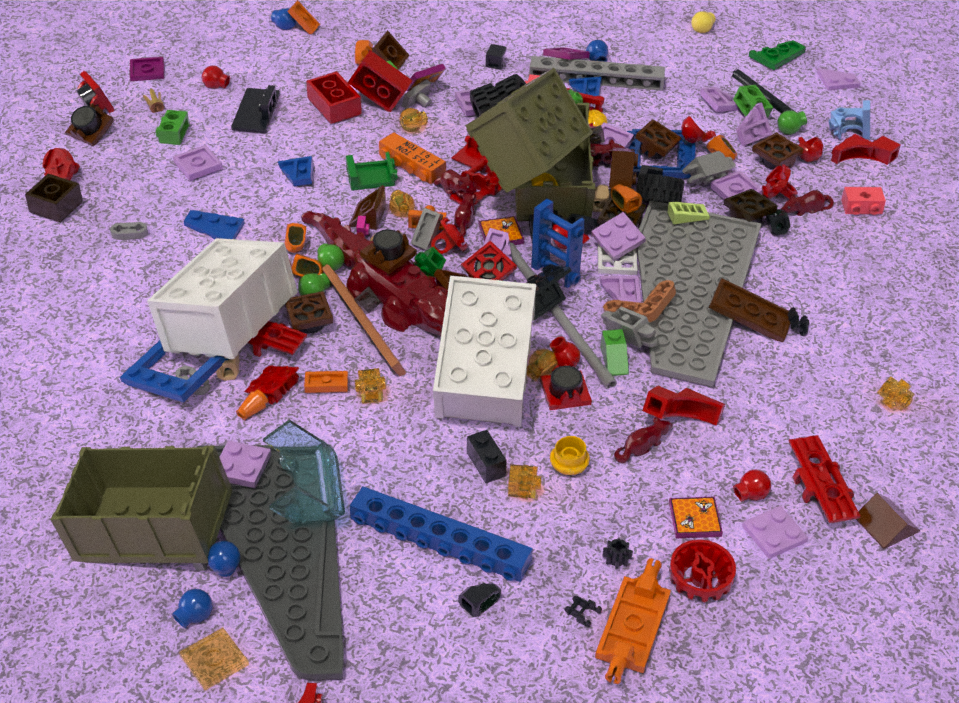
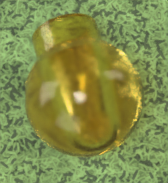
[399,108,428,132]
[389,190,415,217]
[527,348,558,381]

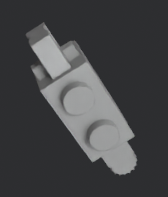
[682,151,736,185]
[601,306,659,348]

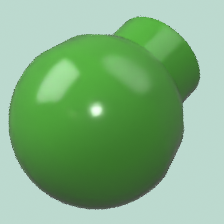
[777,110,807,135]
[317,244,344,271]
[298,273,330,295]

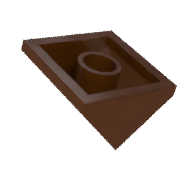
[372,30,409,70]
[349,185,386,230]
[856,493,920,549]

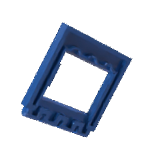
[627,129,696,179]
[120,340,228,403]

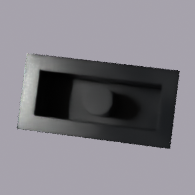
[467,430,507,483]

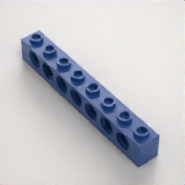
[350,486,533,582]

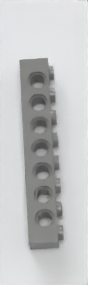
[529,56,665,91]

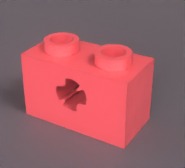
[841,187,886,215]

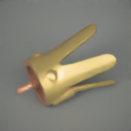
[143,89,164,113]

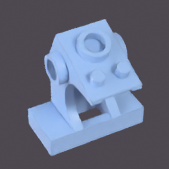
[828,100,870,139]

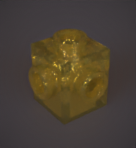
[354,368,386,404]
[877,376,915,410]
[508,464,542,499]

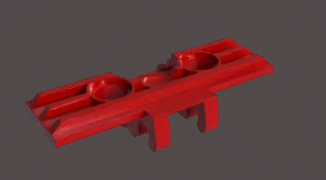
[450,157,502,205]
[247,321,307,357]
[788,435,860,523]

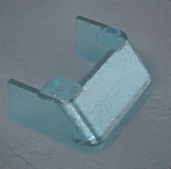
[263,419,345,525]

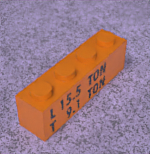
[379,132,446,185]

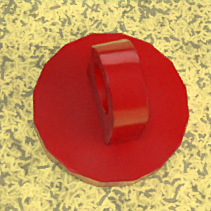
[42,148,80,180]
[761,164,798,199]
[431,217,469,254]

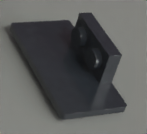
[231,85,280,133]
[526,264,572,320]

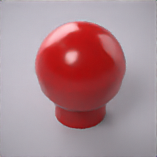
[201,65,230,88]
[550,336,580,367]
[733,469,771,502]

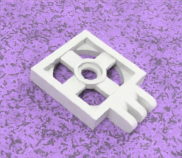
[598,244,638,275]

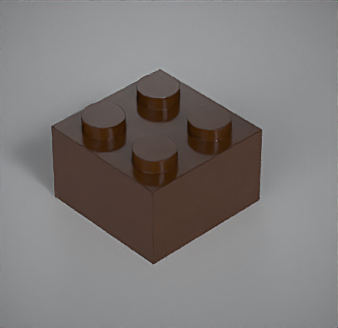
[609,147,638,188]

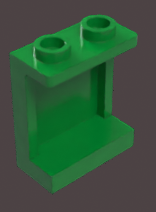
[346,152,398,191]

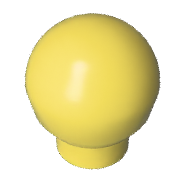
[691,11,716,33]

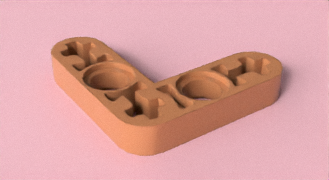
[603,280,676,322]

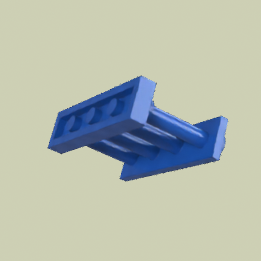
[531,199,584,288]

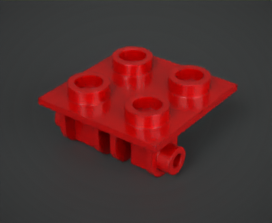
[451,135,485,171]
[244,365,299,405]

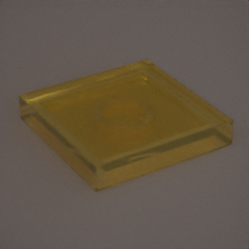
[179,627,249,691]

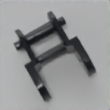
[788,307,810,336]
[564,596,602,628]

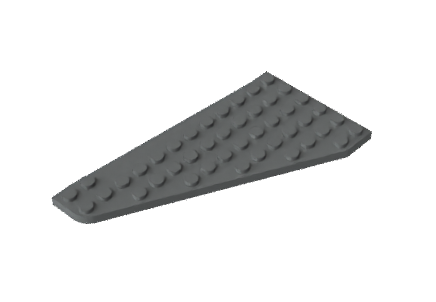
[197,444,344,680]

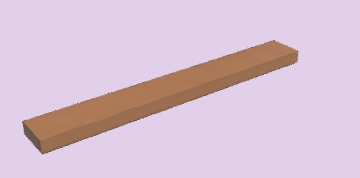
[322,264,406,377]

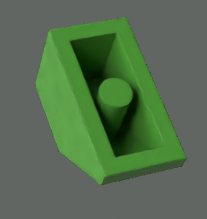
[600,329,629,376]

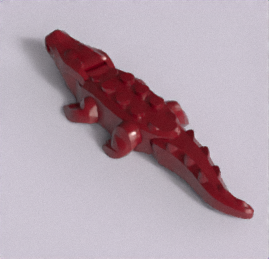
[301,211,448,336]

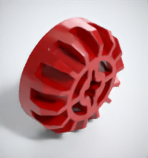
[669,539,736,602]

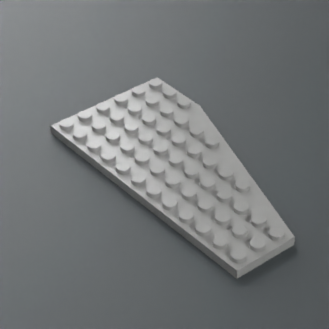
[637,201,761,387]

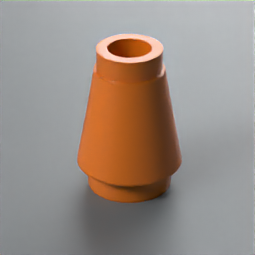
[236,390,268,421]

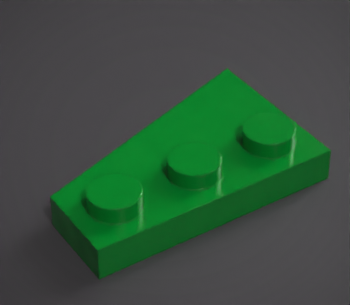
[748,40,806,70]

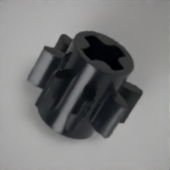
[602,538,633,569]

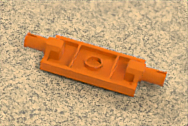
[595,558,671,684]

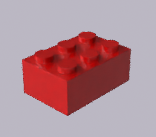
[347,50,413,112]
[306,71,362,124]

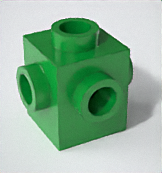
[414,247,446,277]

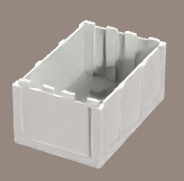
[147,238,298,359]
[433,276,536,427]

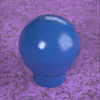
[271,8,297,30]
[586,40,608,62]
[208,541,241,577]
[172,589,213,628]

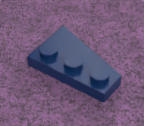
[184,210,244,239]

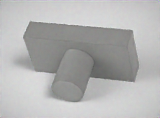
[401,79,432,109]
[411,208,443,250]

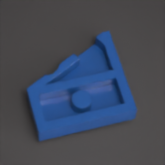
[569,77,602,96]
[278,156,313,186]

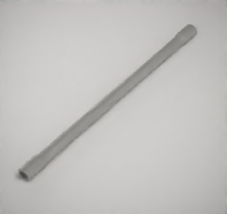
[510,243,617,389]

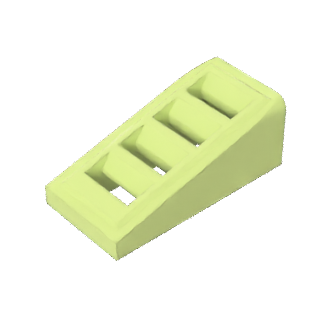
[667,202,710,224]

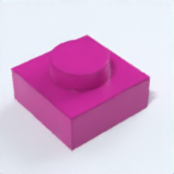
[356,216,370,236]

